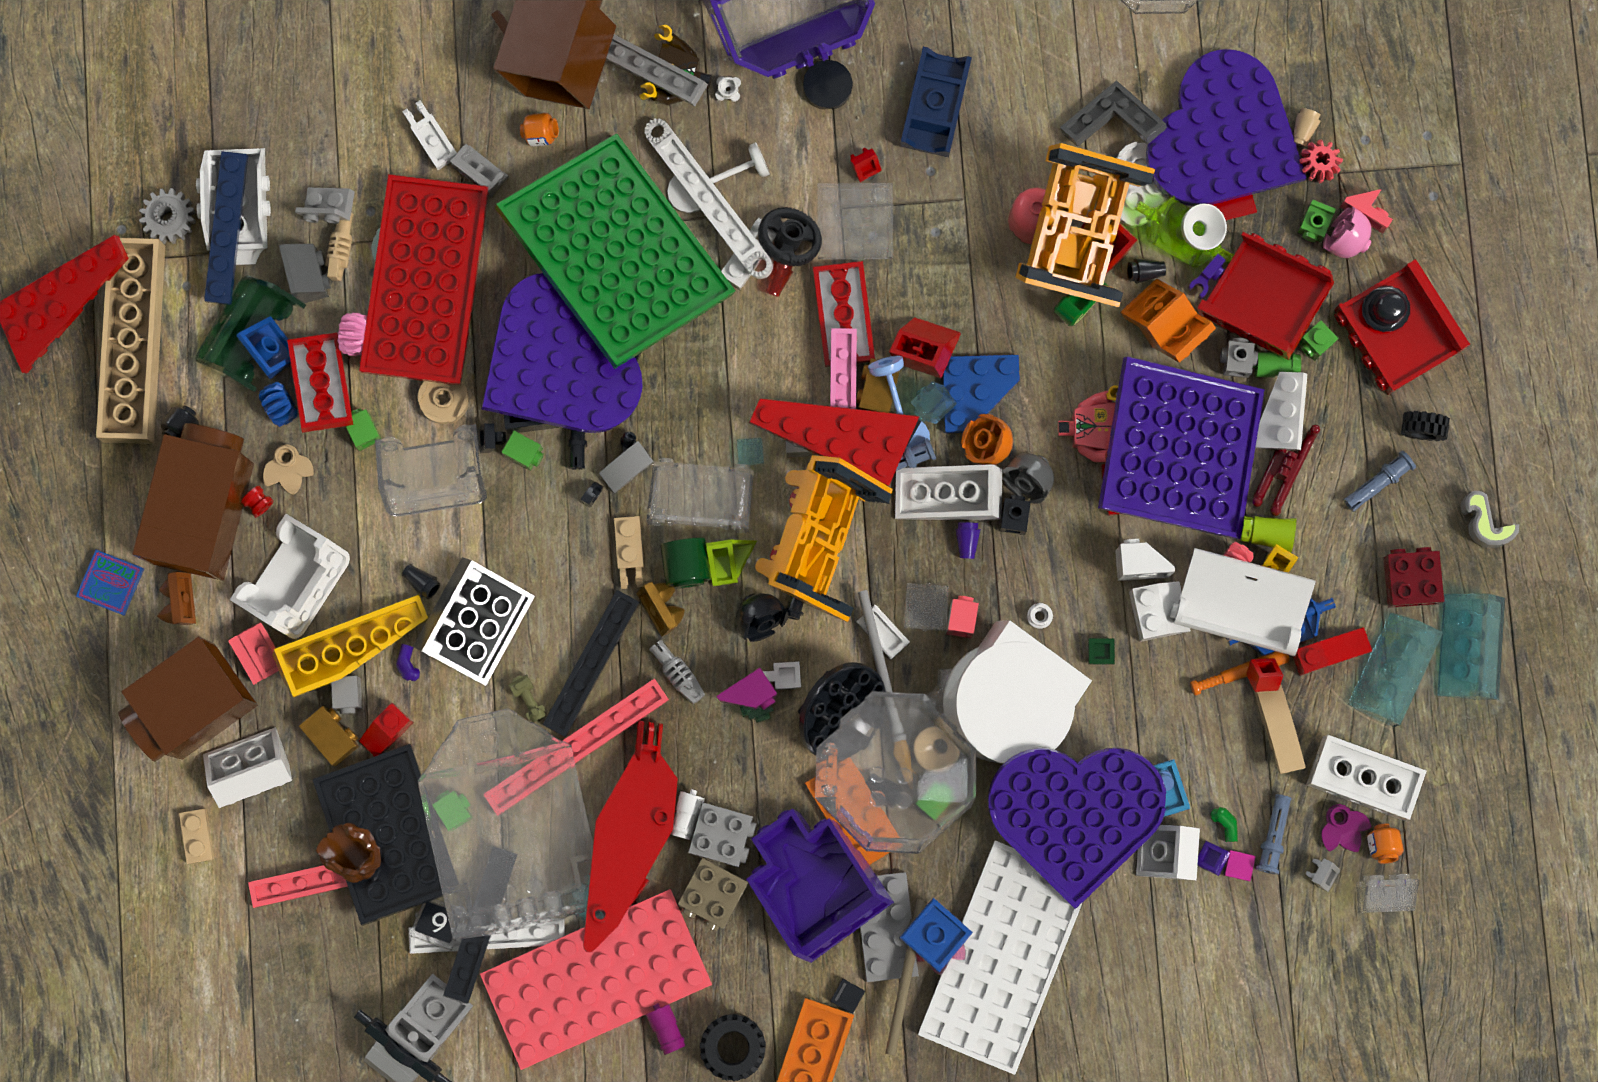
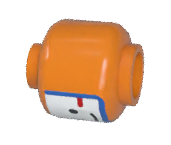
[520,113,559,147]
[1367,824,1404,864]

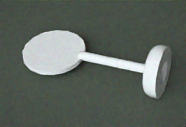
[667,142,770,213]

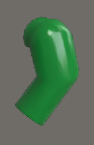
[1210,807,1238,842]

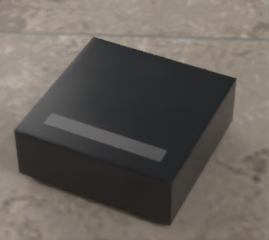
[830,978,865,1014]

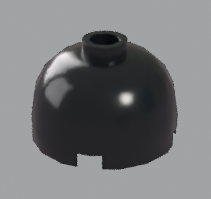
[736,593,788,642]

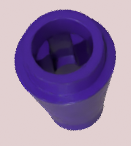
[955,522,981,559]

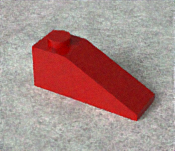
[1293,627,1373,676]

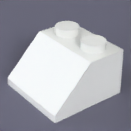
[1115,539,1175,581]
[1129,581,1190,642]
[1136,825,1200,880]

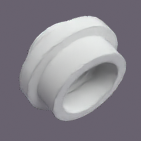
[1027,603,1053,629]

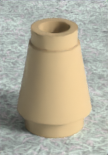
[1293,108,1321,147]

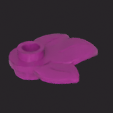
[1321,804,1372,852]

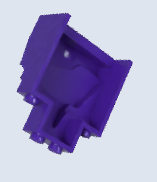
[746,808,894,963]

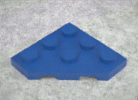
[943,355,1020,433]

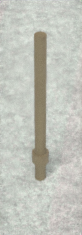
[885,899,927,1056]

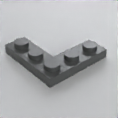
[1060,80,1167,147]

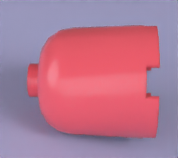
[1008,188,1046,244]

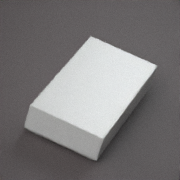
[856,605,910,660]

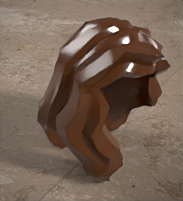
[316,823,381,883]

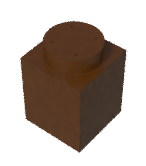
[493,0,616,109]
[118,636,258,762]

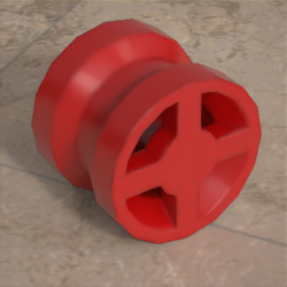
[241,486,274,518]

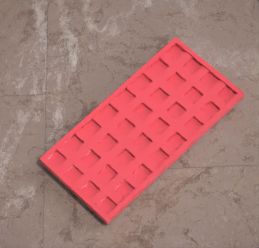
[480,889,712,1070]

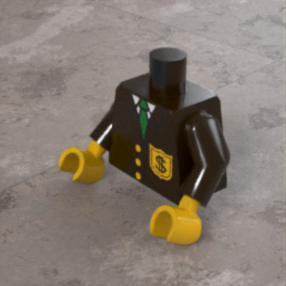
[639,25,712,106]

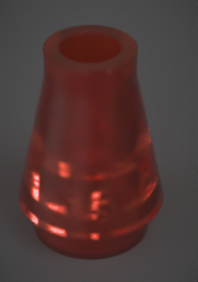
[765,261,794,297]

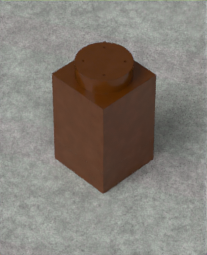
[132,423,254,581]

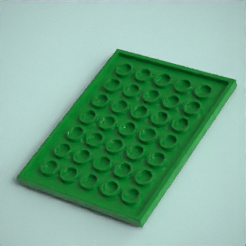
[495,133,736,369]

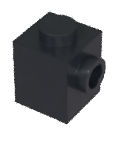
[1000,495,1031,535]

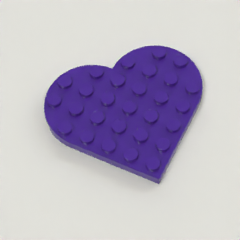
[1146,49,1307,206]
[481,273,642,433]
[988,748,1166,909]

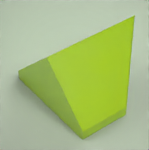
[706,539,758,586]

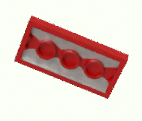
[813,261,875,367]
[287,332,353,433]

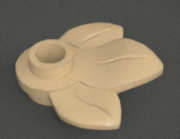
[263,444,314,495]

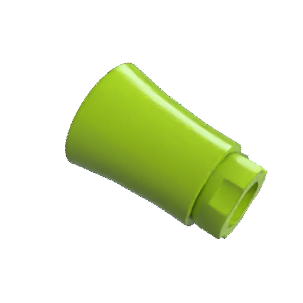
[1241,516,1297,553]

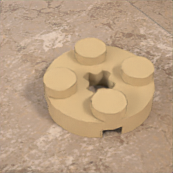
[418,381,469,424]

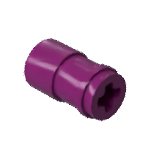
[646,1003,686,1055]

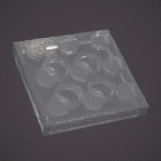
[817,183,893,259]

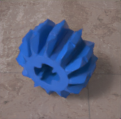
[259,382,298,427]

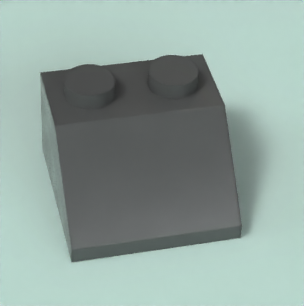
[279,244,331,304]

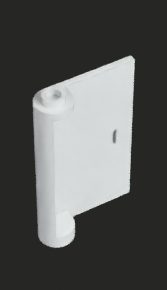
[1170,548,1316,656]

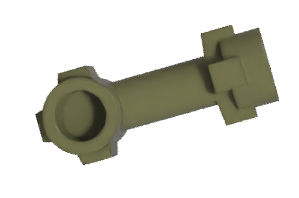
[509,674,546,723]

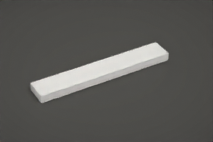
[409,918,565,954]

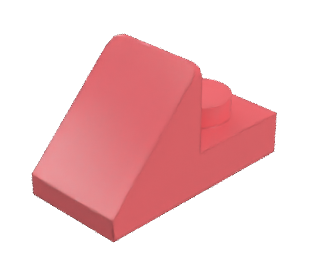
[1340,190,1393,233]

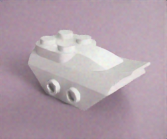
[196,148,271,265]

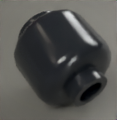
[161,406,199,438]

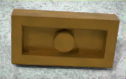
[636,582,685,637]

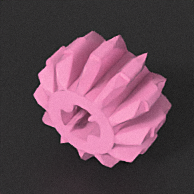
[337,312,367,356]

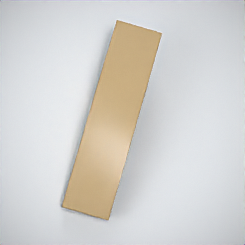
[1255,685,1306,774]

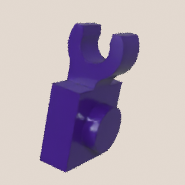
[1188,254,1226,299]

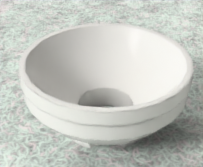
[1181,204,1227,250]

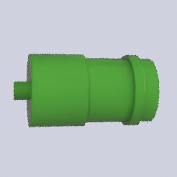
[1252,352,1301,378]

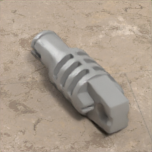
[649,640,705,705]

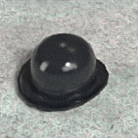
[1362,286,1410,332]

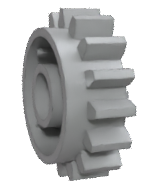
[139,188,196,244]

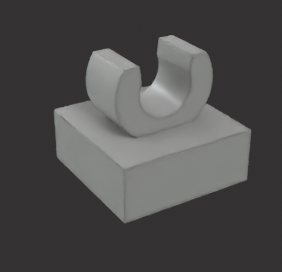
[1305,858,1340,892]

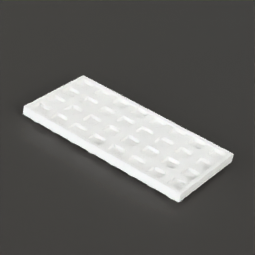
[917,841,1083,1075]

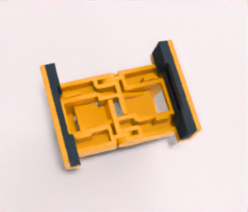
[1015,143,1155,307]
[755,455,893,622]

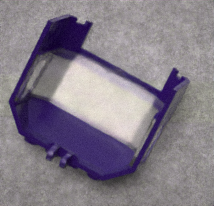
[703,0,875,79]

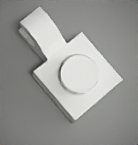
[763,662,801,690]

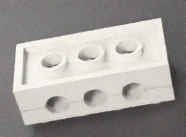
[1306,735,1426,821]

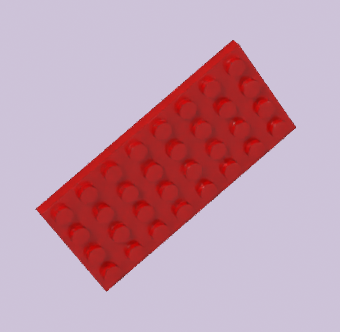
[359,174,489,386]

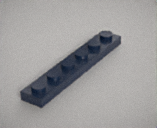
[204,151,248,305]

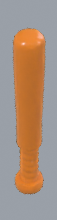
[1190,651,1290,696]

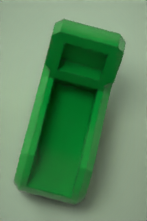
[1054,282,1108,326]

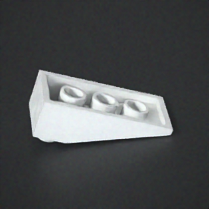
[895,465,1002,520]

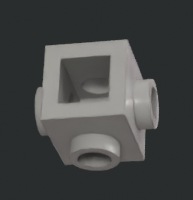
[1220,338,1258,378]

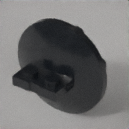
[798,662,886,761]

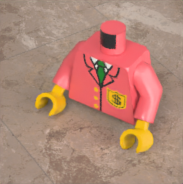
[1058,385,1118,462]

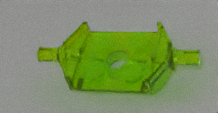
[1134,196,1234,268]

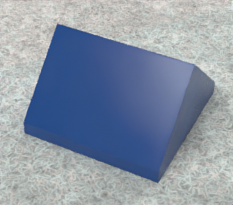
[236,316,291,380]

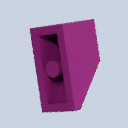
[717,668,777,710]

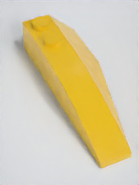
[273,595,428,697]

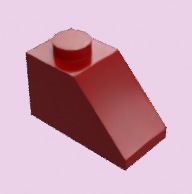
[359,703,414,757]

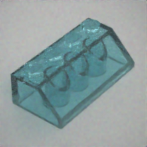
[1437,593,1505,700]
[1348,613,1443,727]

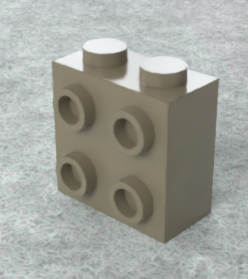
[678,858,749,931]

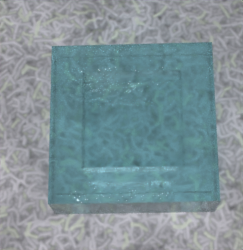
[737,438,764,466]

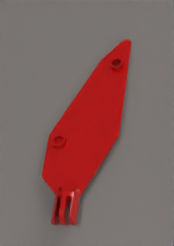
[583,721,678,952]

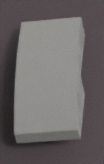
[599,441,654,493]

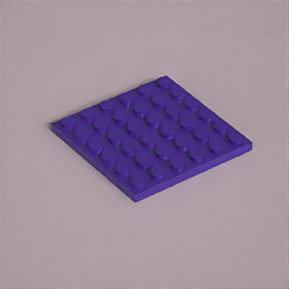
[1098,357,1265,539]

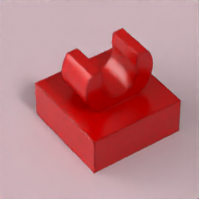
[850,148,882,182]

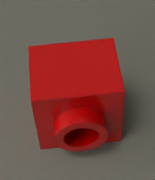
[1246,658,1284,692]

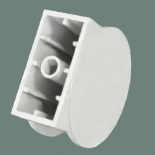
[943,621,1092,764]

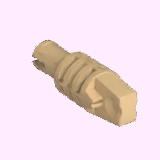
[325,213,354,281]

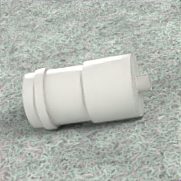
[670,789,705,840]

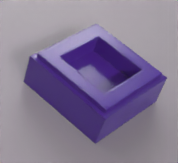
[1197,841,1231,876]

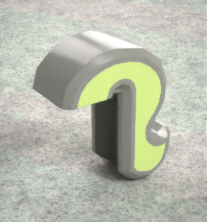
[1461,490,1519,548]

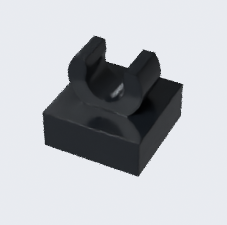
[478,423,506,453]

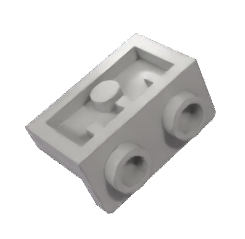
[295,187,355,224]

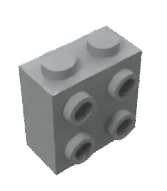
[688,803,757,867]

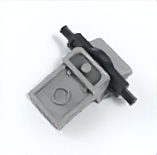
[354,973,473,1082]

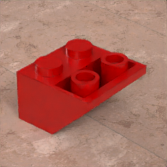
[889,317,961,378]

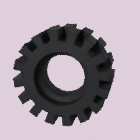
[1401,411,1450,441]

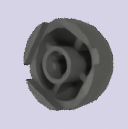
[1002,453,1054,503]

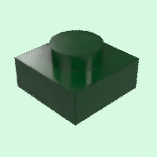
[1088,638,1115,665]

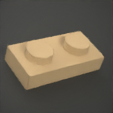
[179,809,214,864]

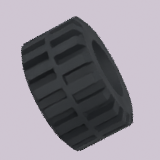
[700,1014,766,1081]

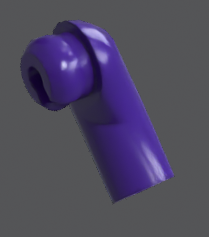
[396,644,420,681]

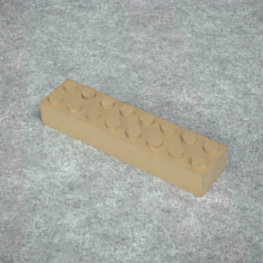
[96,238,166,444]

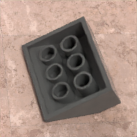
[413,557,535,686]

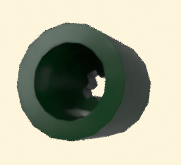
[660,538,711,589]

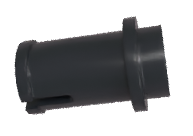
[786,596,804,620]

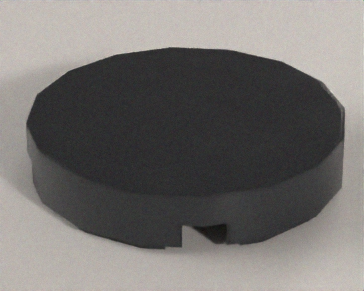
[803,60,853,110]

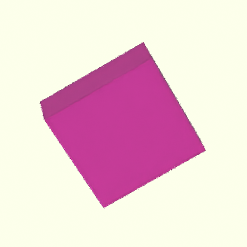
[1224,850,1256,882]

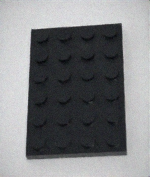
[312,744,461,926]

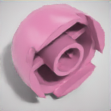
[1323,207,1372,258]

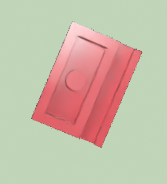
[228,621,279,685]

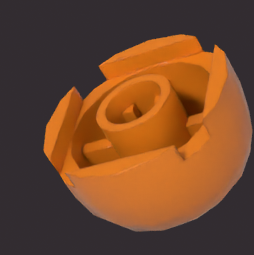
[961,414,1013,465]

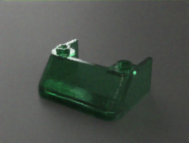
[196,275,306,392]

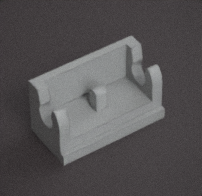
[450,144,509,198]

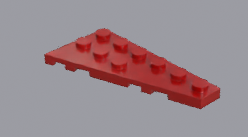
[0,235,129,373]
[749,399,919,486]

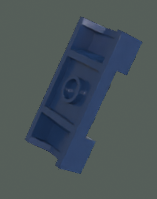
[900,46,972,158]

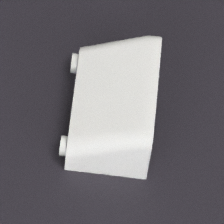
[230,514,350,639]

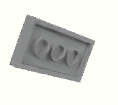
[860,872,919,982]

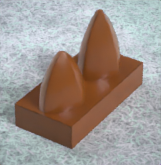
[157,572,196,625]

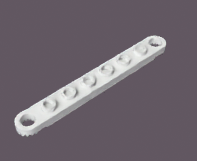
[645,119,773,279]

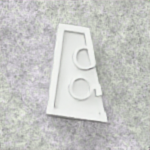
[1255,372,1307,450]

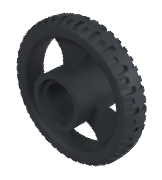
[758,207,822,266]

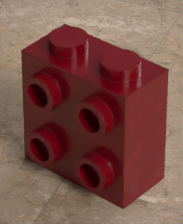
[1383,547,1444,608]

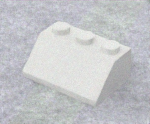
[203,727,292,808]

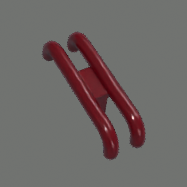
[1252,424,1320,516]

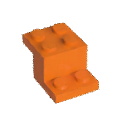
[1120,278,1216,363]

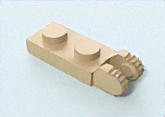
[614,516,644,589]

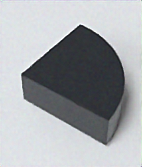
[580,482,604,508]

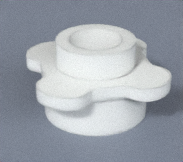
[715,76,741,102]

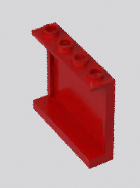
[1197,232,1334,360]
[1334,259,1470,395]

